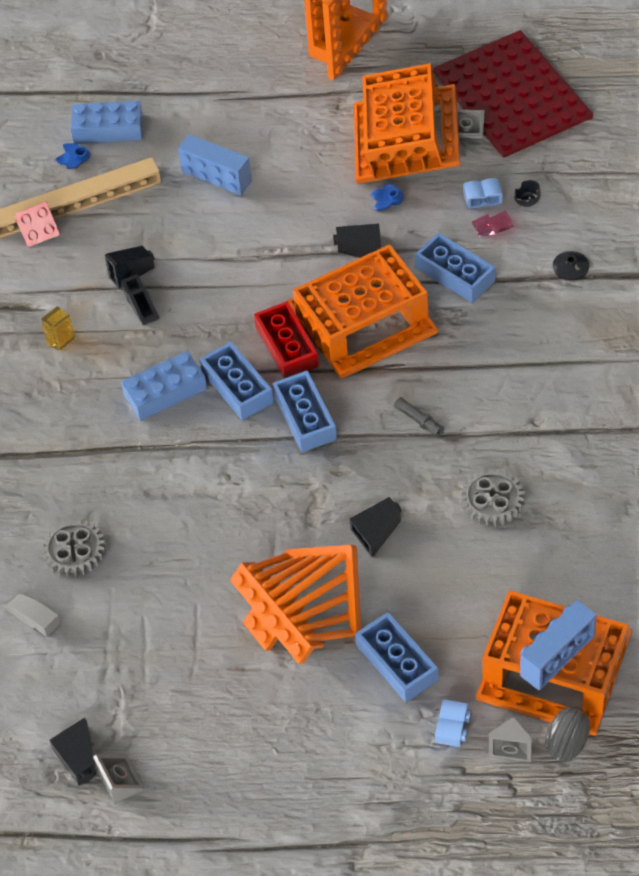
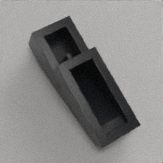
[121,274,160,325]

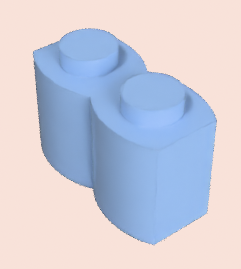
[463,178,503,209]
[435,699,471,747]

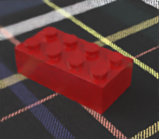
[254,301,319,379]

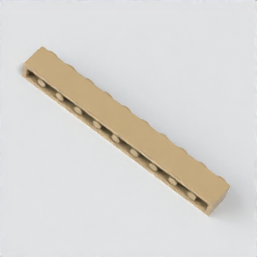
[0,157,161,238]

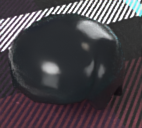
[514,180,541,207]

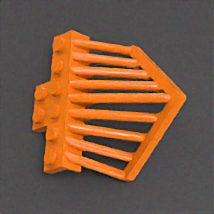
[230,545,361,664]

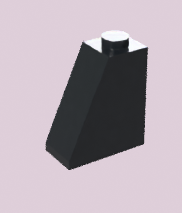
[333,223,381,258]
[104,246,155,289]
[350,497,402,557]
[49,718,96,785]

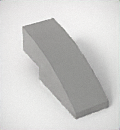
[5,594,61,637]

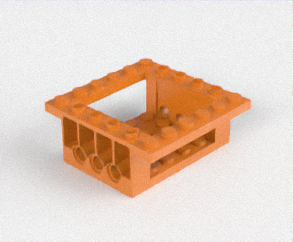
[304,0,388,80]
[354,63,461,184]
[287,244,438,379]
[476,590,632,736]

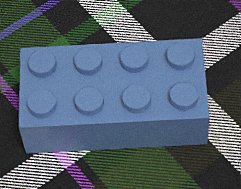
[71,101,143,144]
[178,134,252,195]
[415,232,495,303]
[200,341,274,421]
[121,350,207,421]
[272,371,337,453]
[520,600,597,691]
[355,612,439,703]

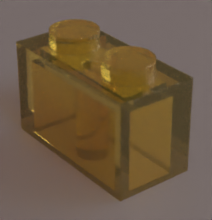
[41,306,75,351]

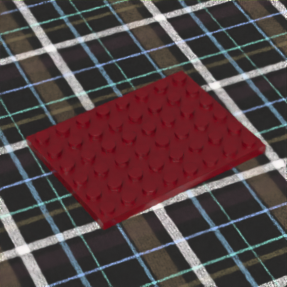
[433,30,593,158]

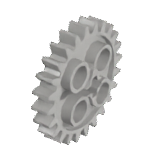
[461,468,525,526]
[41,519,106,577]

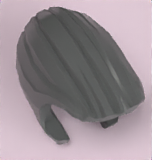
[545,707,590,761]

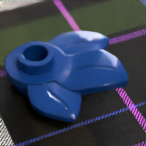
[56,143,90,169]
[370,183,404,210]

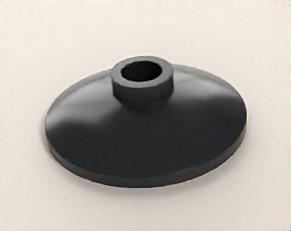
[553,251,589,280]

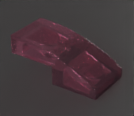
[472,210,514,236]

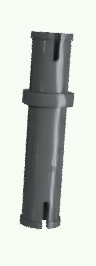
[394,397,444,437]

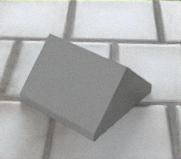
[457,109,485,139]
[489,717,532,762]
[93,754,144,804]

